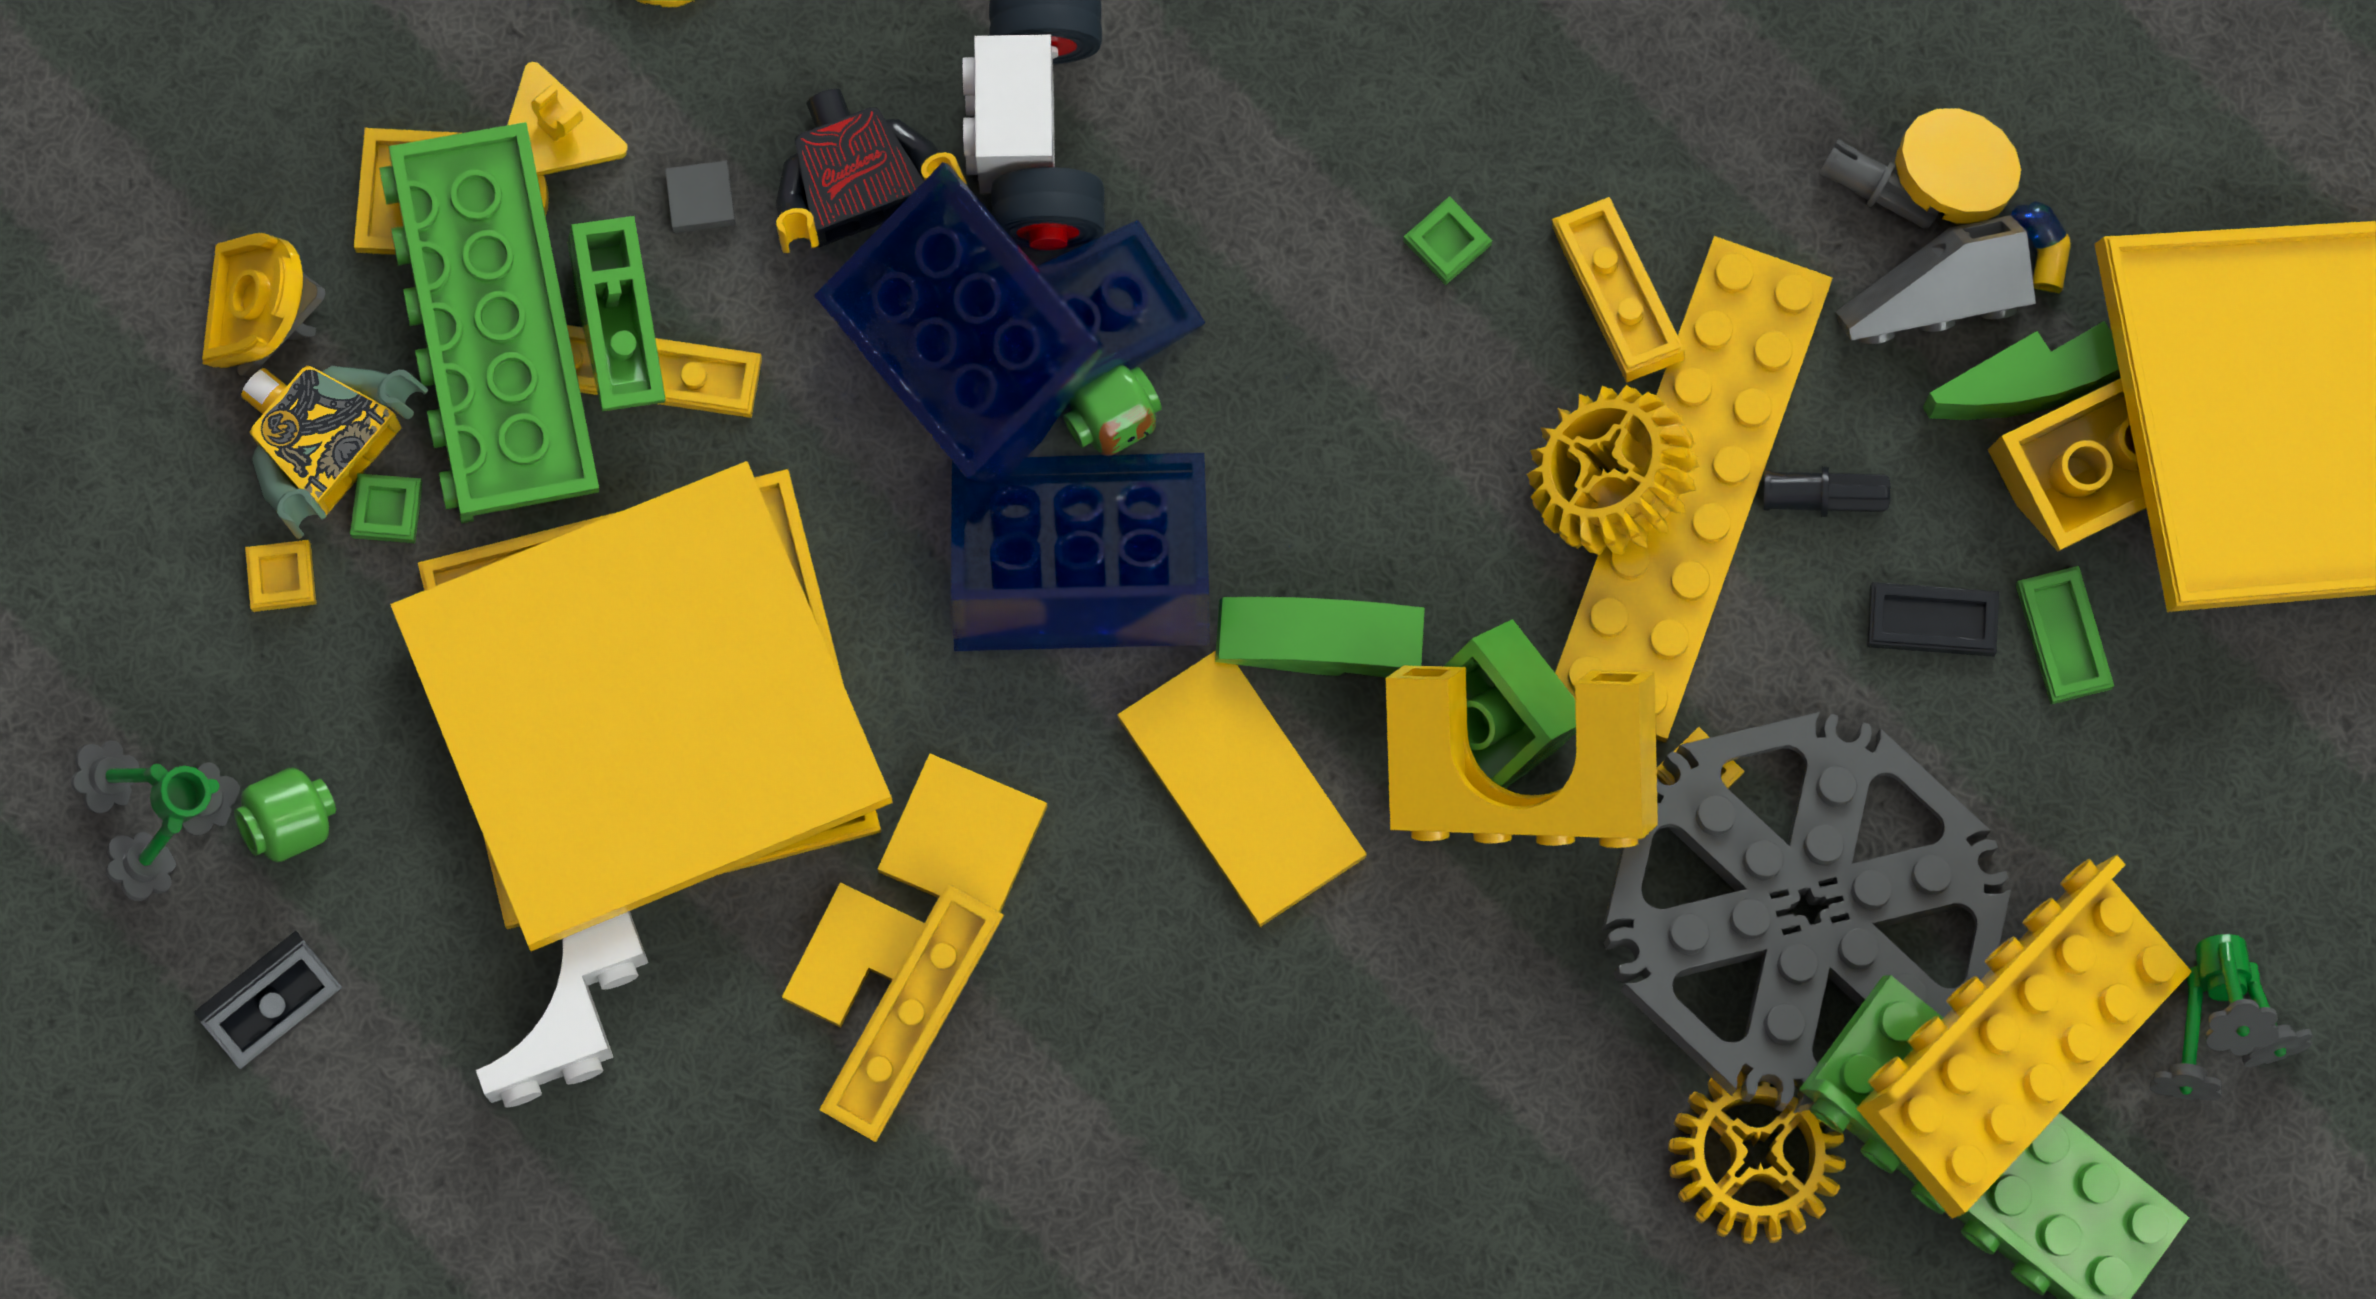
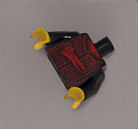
[776,88,967,253]

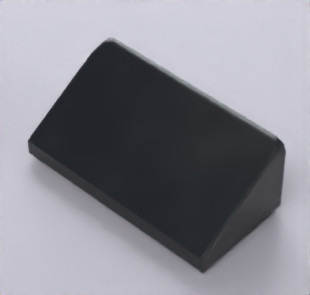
[194,931,342,1069]

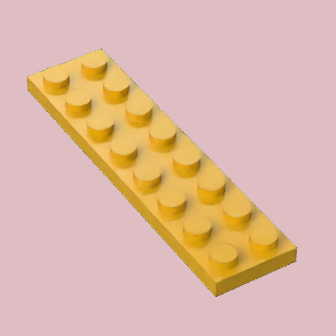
[1555,236,1833,743]

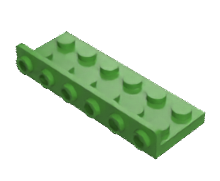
[379,122,599,524]
[1799,975,2189,1299]

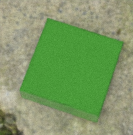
[1403,196,1492,285]
[350,473,423,543]

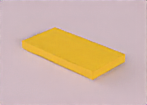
[1117,651,1367,928]

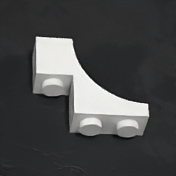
[476,911,648,1107]

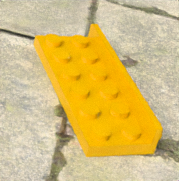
[1856,854,2192,1219]

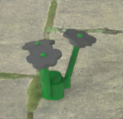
[71,740,240,901]
[2149,934,2313,1101]

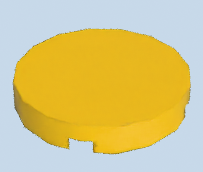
[1895,109,2021,224]

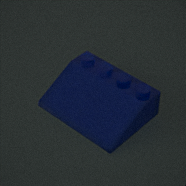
[814,162,1105,484]
[951,453,1210,651]

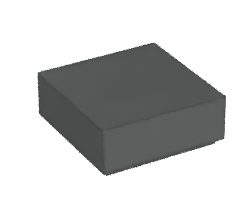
[665,160,736,233]

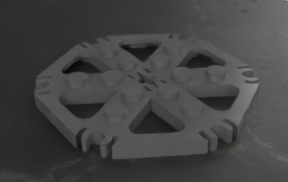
[1601,712,2011,1113]

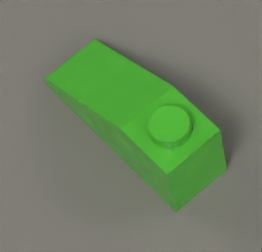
[567,216,666,411]

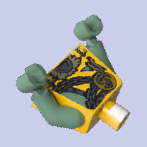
[241,366,428,539]

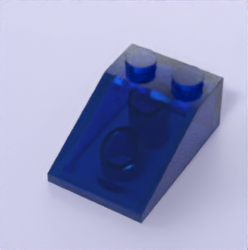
[968,220,1206,424]

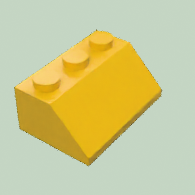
[1987,378,2147,552]

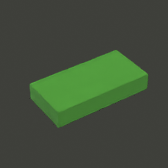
[2015,566,2114,704]

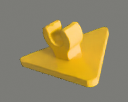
[507,62,627,176]

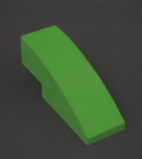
[1923,321,2121,420]
[1215,597,1425,677]

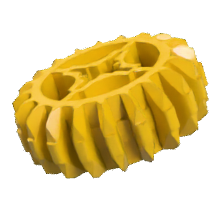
[1526,385,1700,556]
[1668,1071,1846,1244]

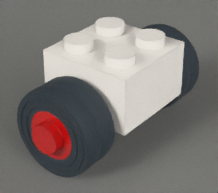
[963,0,1105,250]

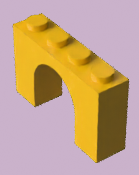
[1386,665,1658,848]

